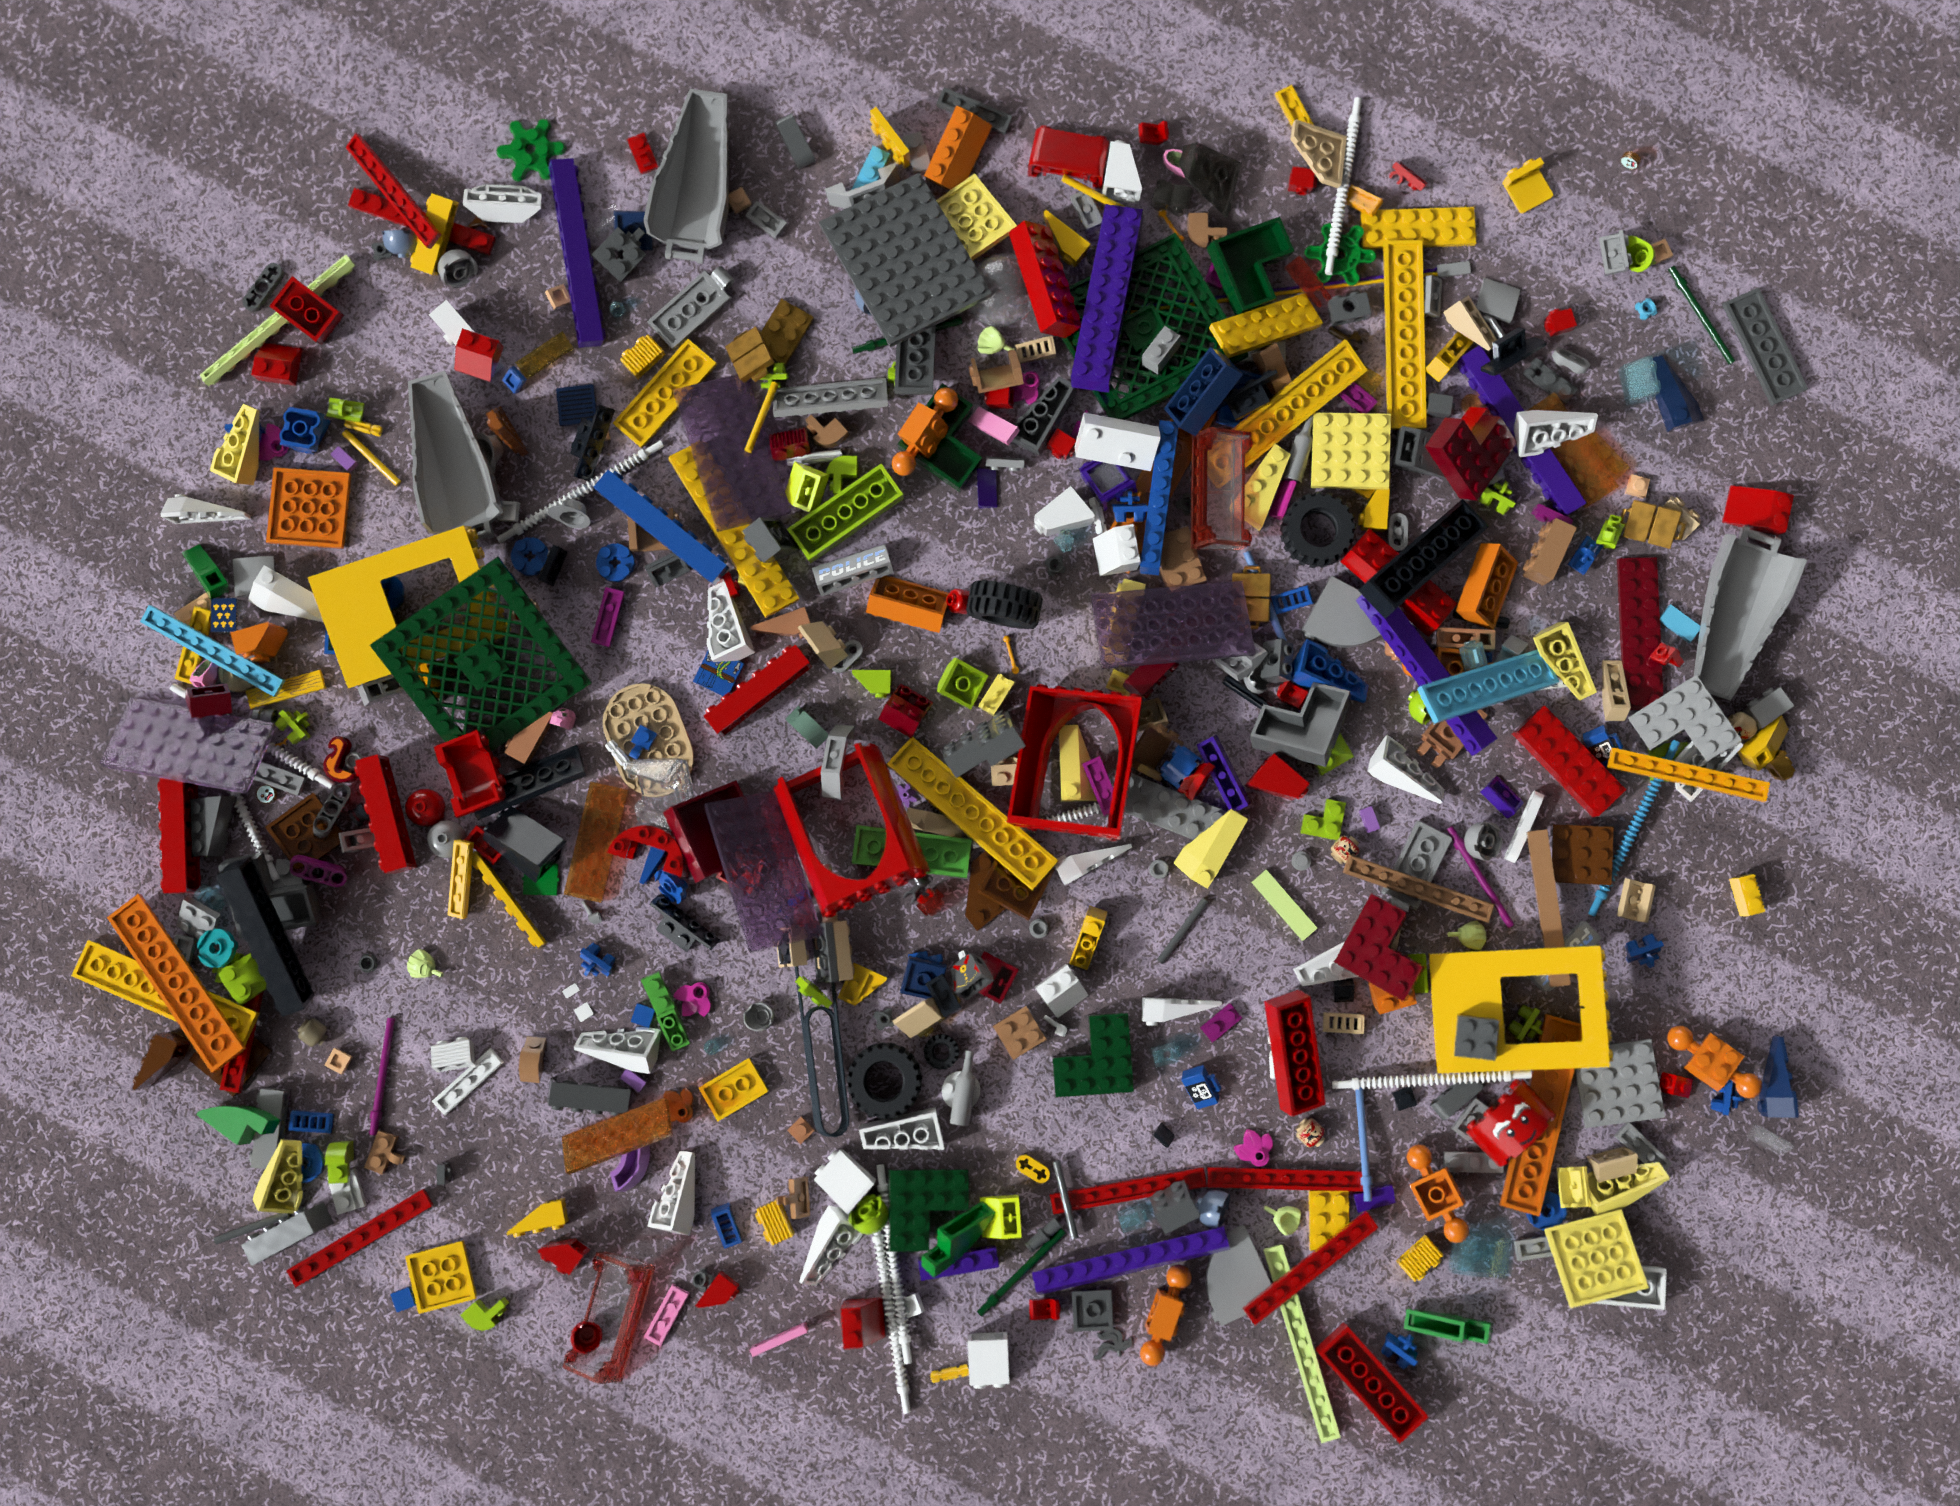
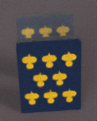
[211,598,245,635]

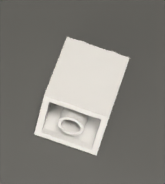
[1102,140,1142,204]
[1034,486,1095,537]
[1093,524,1140,576]
[1035,964,1089,1018]
[814,1148,876,1214]
[968,1332,1009,1388]

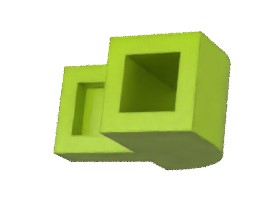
[826,456,858,496]
[325,1141,354,1184]
[460,1297,510,1331]

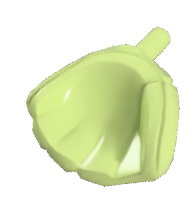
[978,326,1014,354]
[1447,921,1486,950]
[407,949,444,978]
[1263,1205,1301,1236]

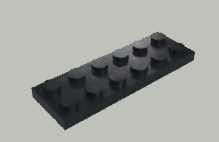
[474,745,586,820]

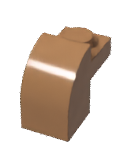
[1187,213,1227,248]
[805,415,849,448]
[519,1036,547,1083]

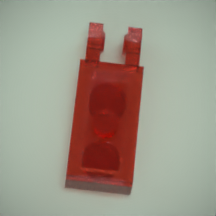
[1284,255,1332,308]

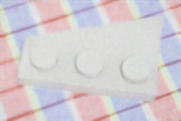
[1293,941,1359,986]

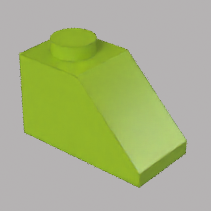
[852,670,891,698]

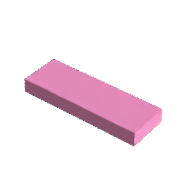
[968,406,1020,446]
[644,1284,690,1347]
[750,1322,809,1357]

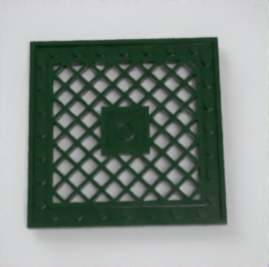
[1061,233,1249,420]
[369,556,592,752]

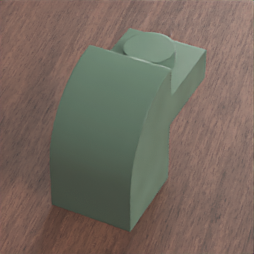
[785,706,829,749]

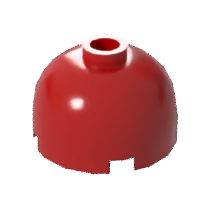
[405,789,446,827]

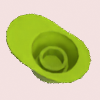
[1626,235,1656,272]

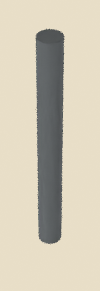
[1157,898,1209,964]
[1053,1160,1079,1239]
[214,1213,291,1245]

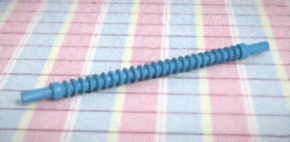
[1588,740,1680,917]

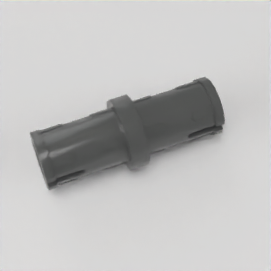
[1025,1217,1062,1253]

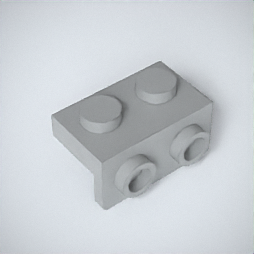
[1599,230,1632,276]

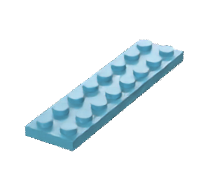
[1417,649,1559,724]

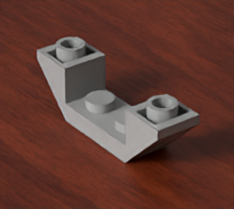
[825,163,900,209]
[821,724,855,800]

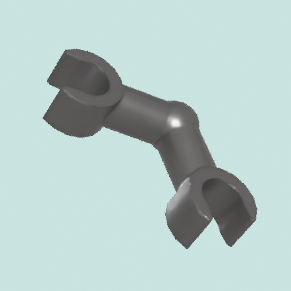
[903,878,925,903]

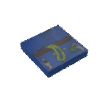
[693,650,745,696]

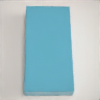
[1660,604,1700,643]

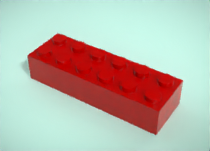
[1009,220,1081,338]
[1340,528,1457,637]
[703,644,812,737]
[1512,705,1626,817]
[354,754,417,874]
[157,775,201,894]
[1264,990,1326,1117]
[1315,1322,1429,1444]

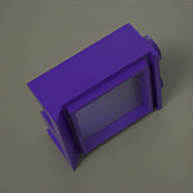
[1079,460,1137,511]

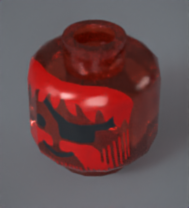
[916,888,945,916]

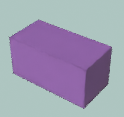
[330,446,359,473]
[1359,806,1380,833]
[620,1069,648,1092]

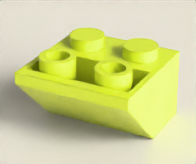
[784,461,829,513]
[980,1194,1022,1239]

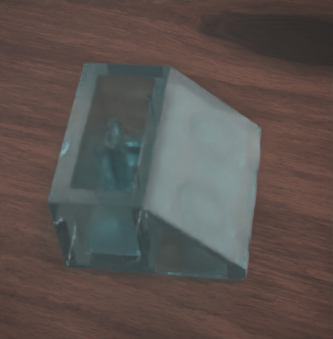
[1618,356,1661,406]

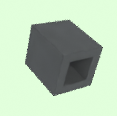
[1426,393,1455,419]

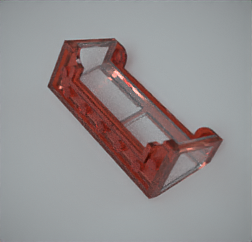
[1191,427,1253,550]
[562,1252,656,1384]

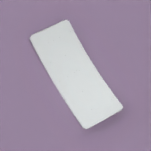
[562,983,593,1022]

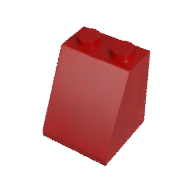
[1244,753,1310,801]
[840,1297,886,1349]

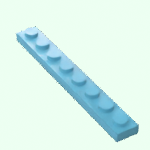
[140,605,285,697]

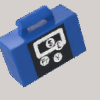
[1582,725,1623,768]
[1181,1065,1221,1109]

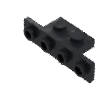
[1481,327,1547,376]
[1215,370,1279,421]
[570,404,615,481]
[649,895,720,952]

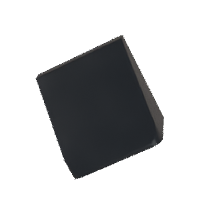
[1333,978,1355,1002]
[1152,1123,1175,1148]

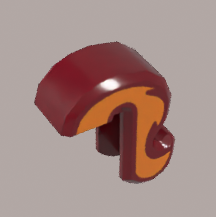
[323,736,359,784]

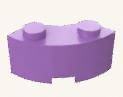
[610,1140,650,1192]

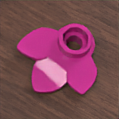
[1012,371,1040,405]
[259,423,289,461]
[673,982,711,1017]
[1234,1129,1273,1167]

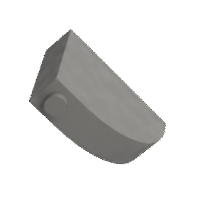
[1300,576,1381,648]
[1205,1224,1272,1326]

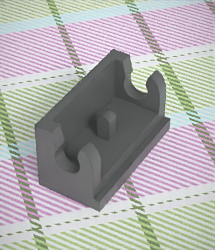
[644,553,690,588]

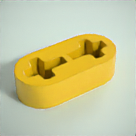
[1016,1154,1050,1183]

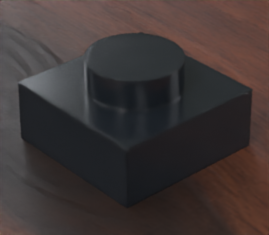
[1391,1086,1417,1111]

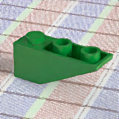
[182,544,229,600]

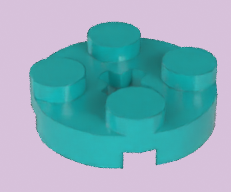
[197,929,238,968]

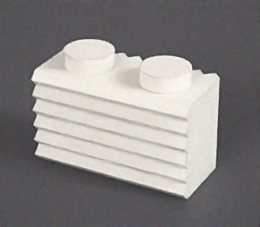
[430,1037,475,1073]

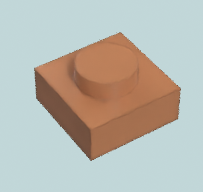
[787,1116,815,1144]

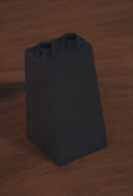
[483,807,566,883]

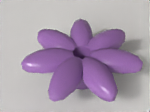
[897,784,917,808]

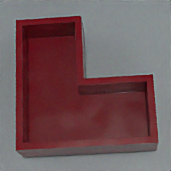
[1425,415,1517,501]
[663,780,753,883]
[1334,893,1426,1002]

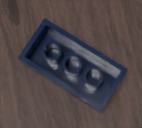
[1164,347,1243,436]

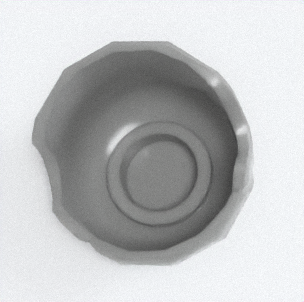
[1243,663,1270,694]
[743,1002,775,1032]

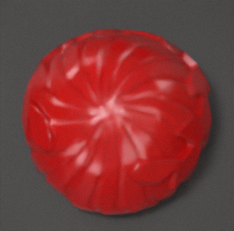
[570,1321,603,1354]

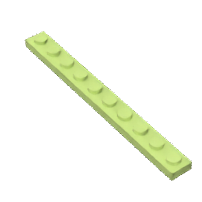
[200,255,355,387]
[1263,1244,1341,1443]

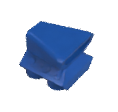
[279,407,331,454]

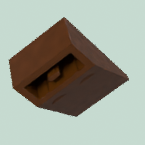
[132,1032,191,1090]

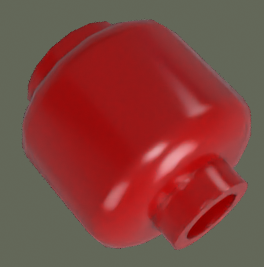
[946,588,970,614]

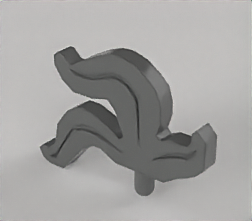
[1094,1328,1132,1360]

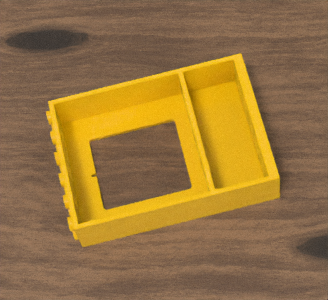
[307,525,511,688]
[1428,945,1613,1073]

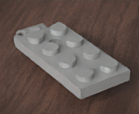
[647,266,735,351]
[1381,821,1452,911]

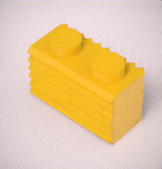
[620,334,666,379]
[1729,874,1766,916]
[755,1199,795,1246]
[1396,1235,1443,1281]

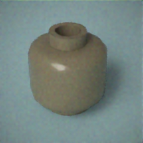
[297,1018,328,1047]

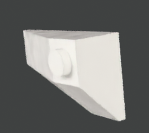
[1514,410,1598,457]
[1141,997,1222,1026]
[574,1027,661,1074]

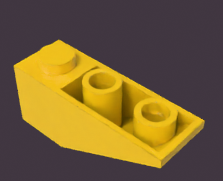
[1738,715,1789,771]
[1069,905,1107,970]
[507,1198,569,1237]

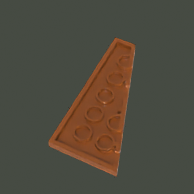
[486,406,529,457]

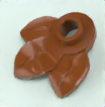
[659,1088,694,1123]

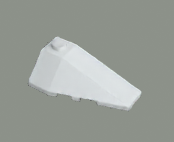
[161,494,251,524]
[248,565,323,622]
[707,581,755,662]
[1368,735,1445,804]
[1054,844,1132,886]
[647,1151,695,1235]
[800,1205,863,1286]

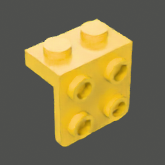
[1502,157,1553,214]

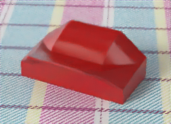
[1178,762,1215,801]
[464,825,502,865]

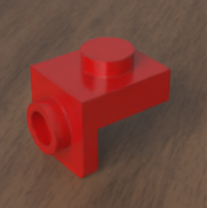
[1138,121,1169,145]
[717,572,741,599]
[1650,642,1684,668]
[1277,681,1309,711]
[1659,1072,1693,1098]
[1029,1297,1061,1321]

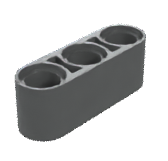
[775,113,816,170]
[313,783,351,838]
[1430,1072,1486,1121]

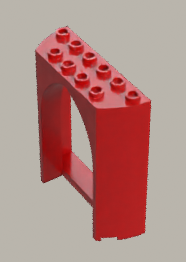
[1007,684,1143,842]
[773,743,930,918]

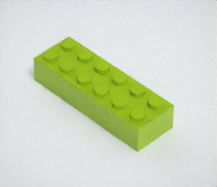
[787,464,904,564]

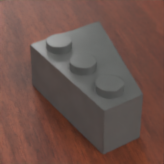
[190,796,237,857]

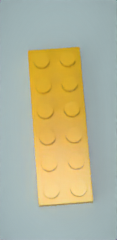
[1360,207,1476,249]
[1209,293,1323,358]
[613,339,717,449]

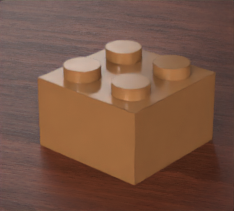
[993,1005,1047,1060]

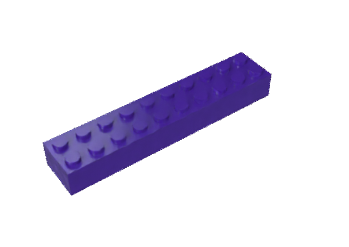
[1071,204,1143,393]

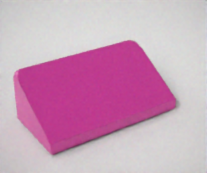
[1268,481,1297,520]

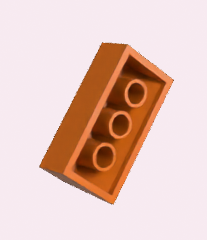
[924,105,992,191]
[1456,543,1518,630]
[866,575,949,633]

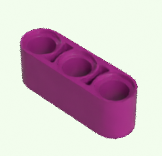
[289,855,347,887]

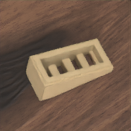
[1015,336,1056,364]
[1323,1012,1364,1034]

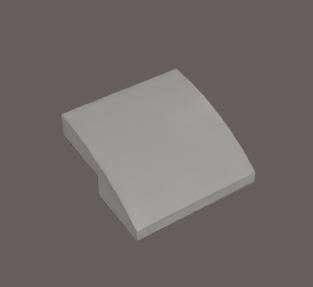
[1476,278,1520,323]
[233,556,274,597]
[1215,635,1267,682]

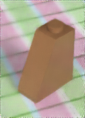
[1251,343,1292,395]

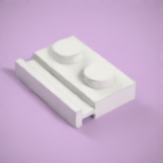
[327,1168,367,1215]

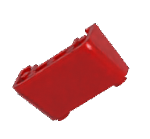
[1028,125,1110,189]

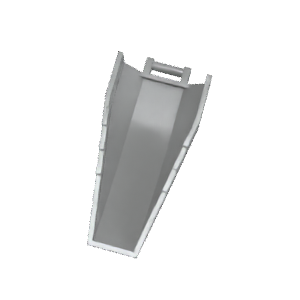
[644,89,729,264]
[408,371,504,540]
[1694,526,1807,701]

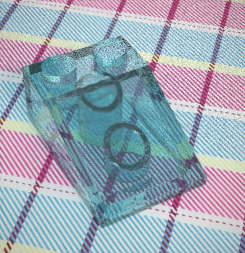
[1448,1233,1512,1278]

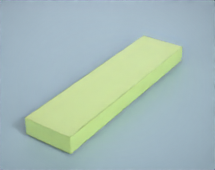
[1251,870,1317,941]

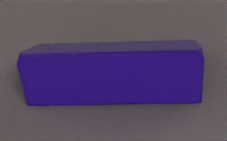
[977,468,997,509]
[1480,775,1524,819]
[1352,1184,1396,1213]

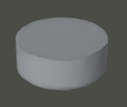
[1149,859,1169,879]

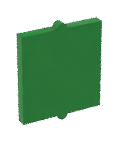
[522,864,560,896]

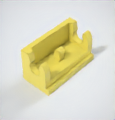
[978,674,1015,716]
[1557,1166,1591,1208]

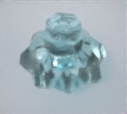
[1054,529,1075,552]

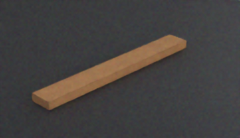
[1526,829,1571,987]
[1343,855,1495,923]

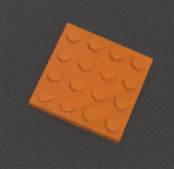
[266,467,352,549]

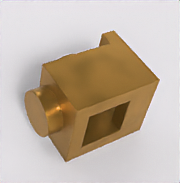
[1765,750,1796,781]

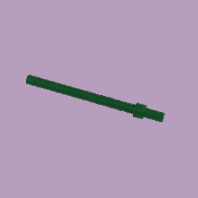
[1668,265,1736,365]
[852,317,963,354]
[977,1228,1066,1317]

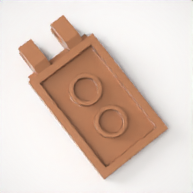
[1415,709,1488,768]

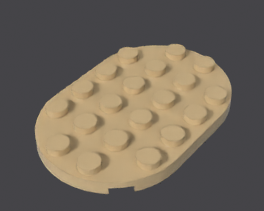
[603,684,694,796]

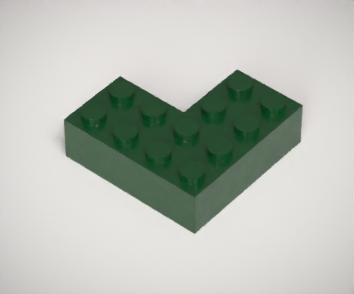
[1206,216,1294,315]
[897,383,982,493]
[1052,1012,1134,1097]
[888,1169,969,1252]

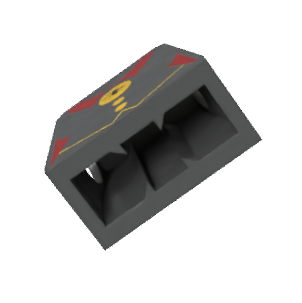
[951,950,994,1000]

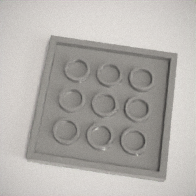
[1575,1039,1665,1128]

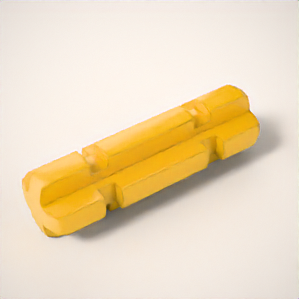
[344,420,383,437]
[930,1364,969,1383]

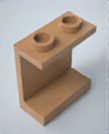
[968,349,1024,393]
[627,508,680,552]
[1132,722,1184,782]

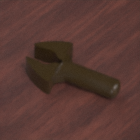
[1328,326,1362,351]

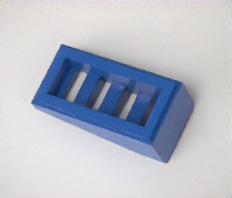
[1271,585,1314,615]
[639,847,668,885]
[289,1110,334,1134]
[711,1203,743,1249]

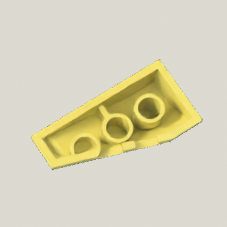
[210,404,259,485]
[1059,725,1097,802]
[1587,1162,1669,1216]

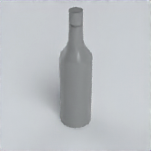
[1283,414,1314,484]
[950,1050,975,1126]

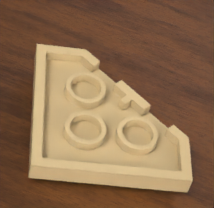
[1291,120,1347,188]

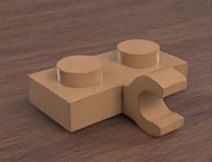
[364,1130,405,1174]
[776,1176,810,1219]

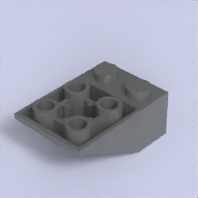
[1391,426,1445,478]

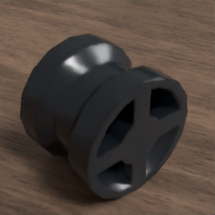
[348,802,370,827]

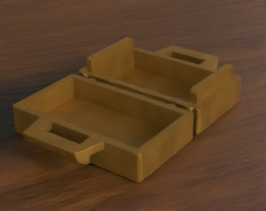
[725,326,775,383]
[1620,500,1687,549]
[1231,566,1271,629]

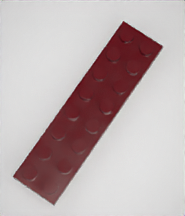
[1617,557,1663,711]

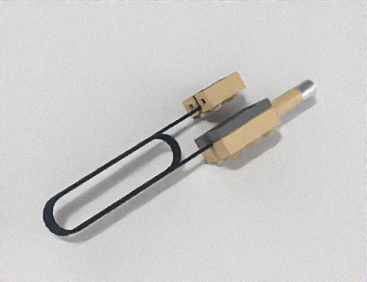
[775,864,854,1137]

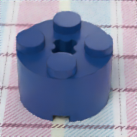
[1160,745,1203,789]

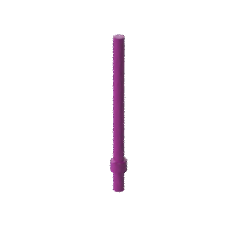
[1446,825,1515,928]
[369,1018,395,1135]

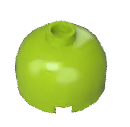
[1408,690,1432,725]
[848,1194,889,1235]

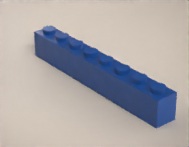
[1140,420,1179,576]
[594,470,729,586]

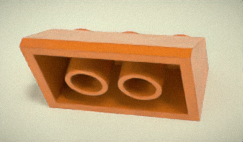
[230,622,288,664]

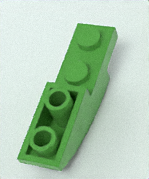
[641,971,690,1051]

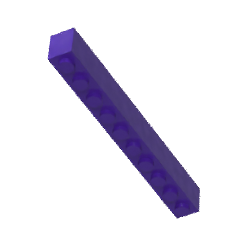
[549,158,606,348]
[1457,345,1586,516]
[1356,595,1498,757]
[1032,1227,1230,1295]

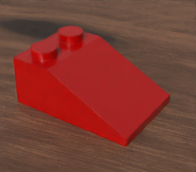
[269,276,344,345]
[1722,485,1794,536]

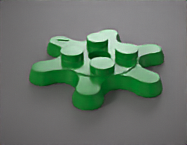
[496,119,566,182]
[1304,223,1376,286]

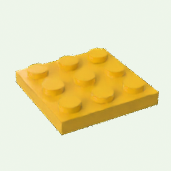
[405,1240,478,1314]

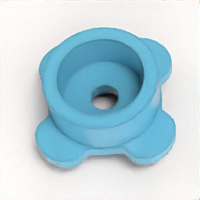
[1635,298,1657,320]

